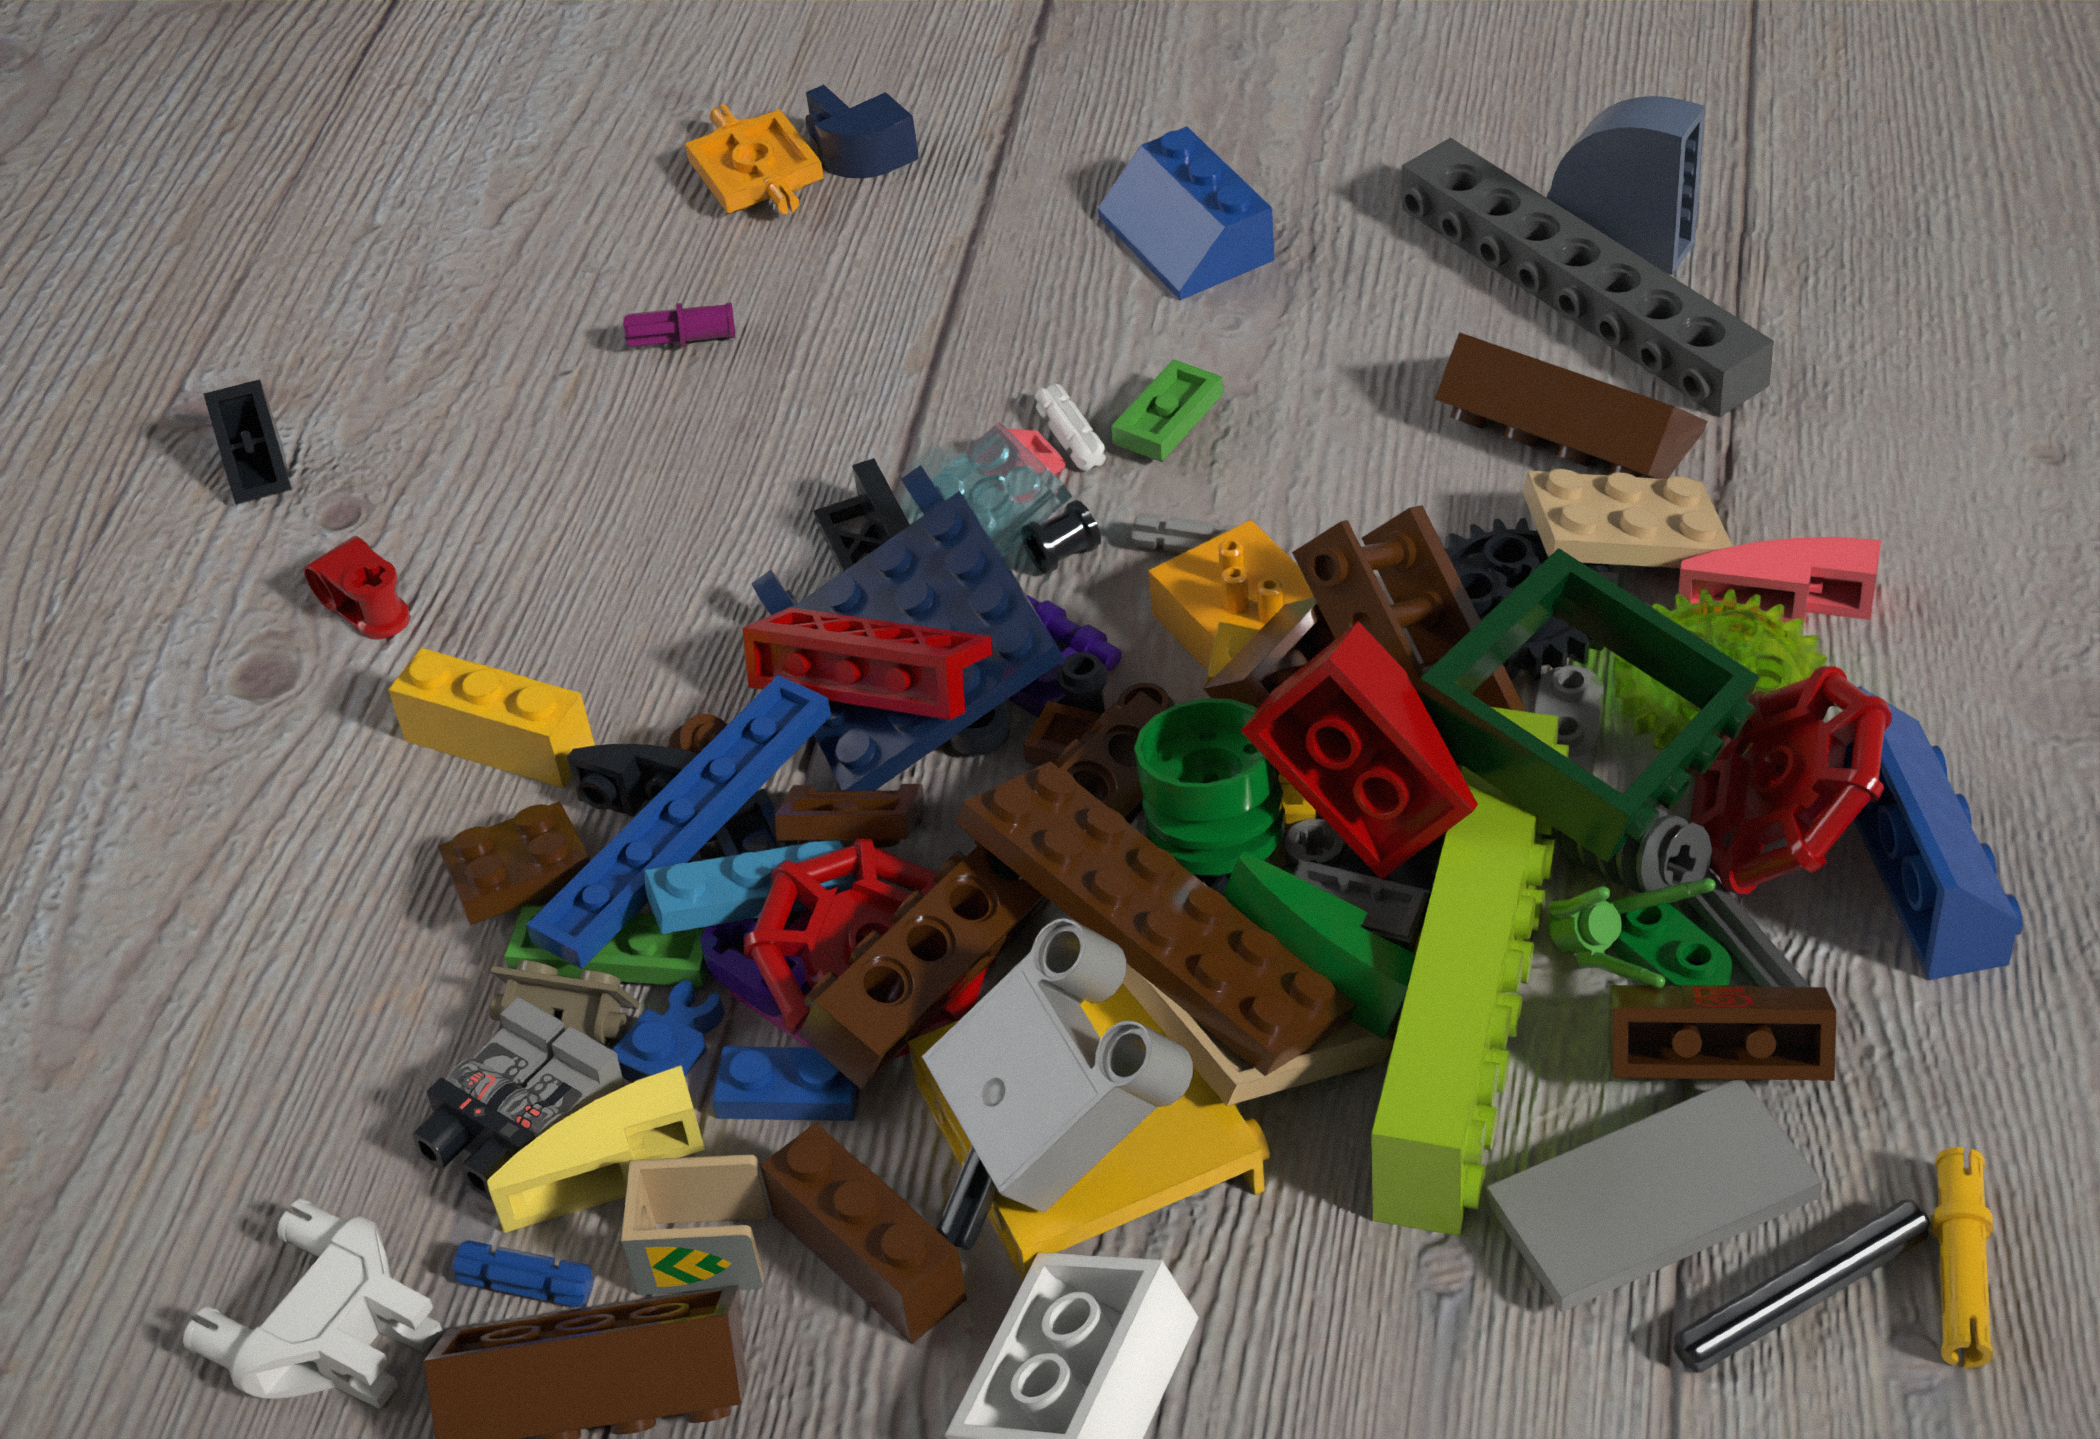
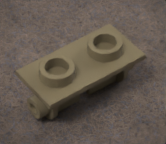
[490,960,640,1045]

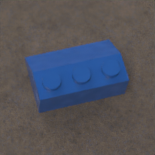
[1098,126,1274,300]

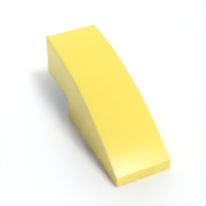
[487,1065,705,1233]

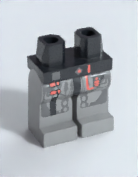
[412,997,625,1201]

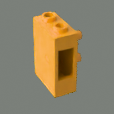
[1148,520,1314,672]

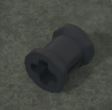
[1021,500,1101,574]

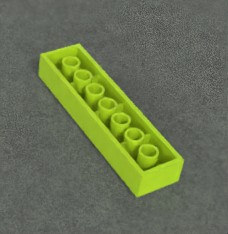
[1371,707,1569,1236]

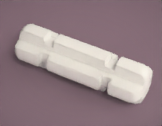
[1035,383,1106,471]

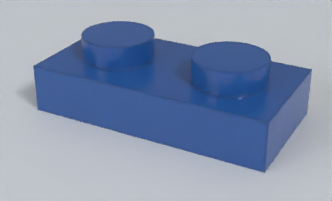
[712,1046,859,1121]

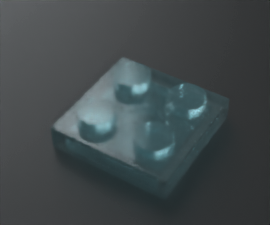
[911,421,1072,557]

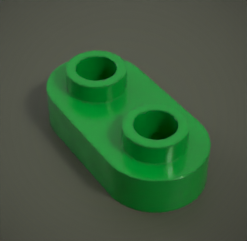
[1612,903,1732,986]

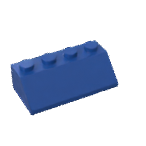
[1843,686,2023,980]

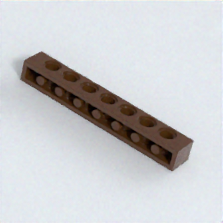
[799,690,1165,1090]

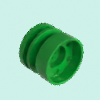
[1134,698,1286,876]

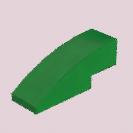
[1223,850,1416,1039]

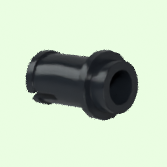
[1057,652,1108,714]

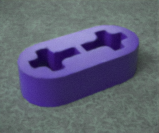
[700,918,813,1017]

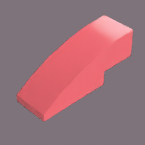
[1677,537,1881,630]

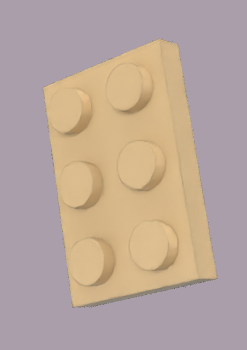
[1522,469,1733,568]

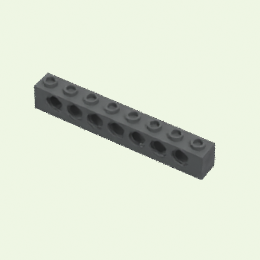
[1401,138,1774,417]

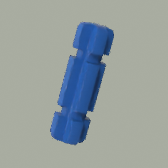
[452,1240,594,1307]

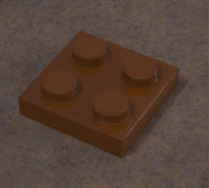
[438,801,590,925]

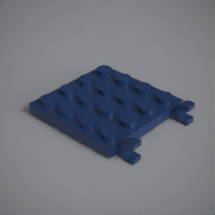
[751,465,1065,791]

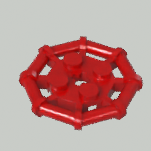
[1689,666,1892,895]
[744,838,996,1068]

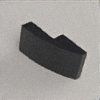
[567,744,699,817]

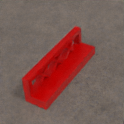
[742,607,993,720]

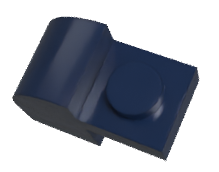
[805,84,919,178]

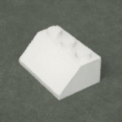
[945,1252,1199,1439]

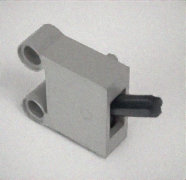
[922,918,1193,1250]

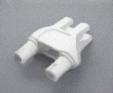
[183,1199,443,1409]

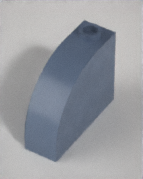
[1546,96,1705,275]

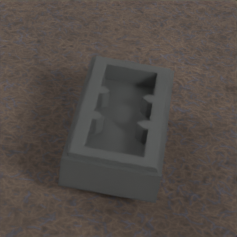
[1293,859,1431,952]

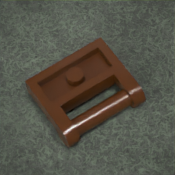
[775,783,924,848]

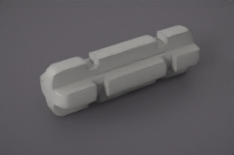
[1132,513,1237,553]

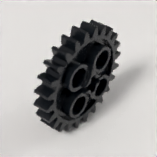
[1444,518,1618,681]

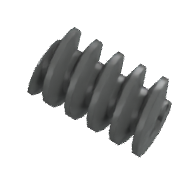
[1558,808,1712,904]

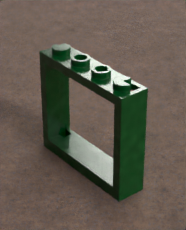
[1416,548,1760,863]

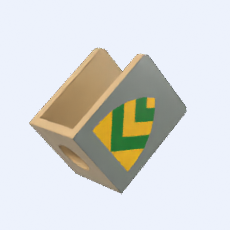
[621,1155,769,1295]

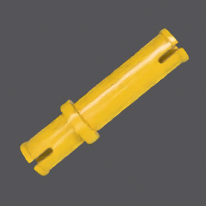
[1931,1147,1994,1368]

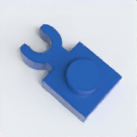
[613,980,724,1083]

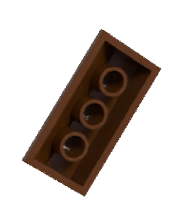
[1435,332,1708,479]
[424,1285,746,1439]

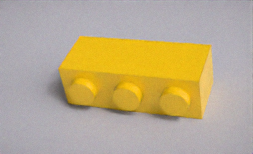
[388,648,595,788]

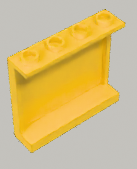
[908,983,1270,1282]

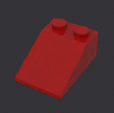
[1240,621,1478,879]

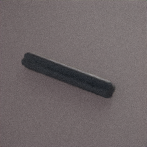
[1673,1200,1931,1373]

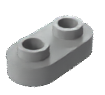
[1534,665,1603,770]

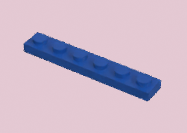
[526,675,831,969]

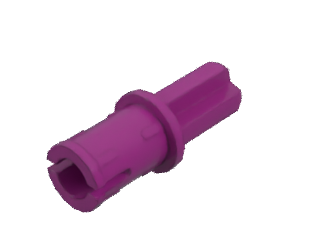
[623,302,736,348]

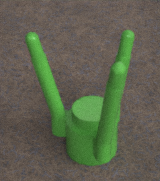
[1549,878,1716,988]

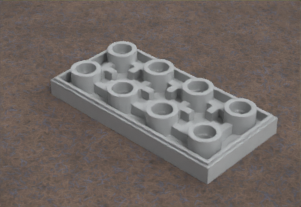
[1486,1079,1823,1313]

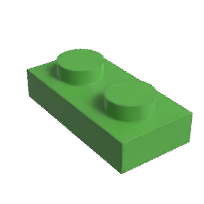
[1111,359,1223,462]

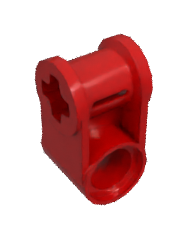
[303,536,410,639]

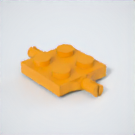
[685,104,824,215]

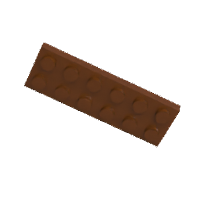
[955,761,1357,1076]

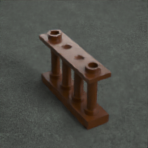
[1292,505,1527,765]

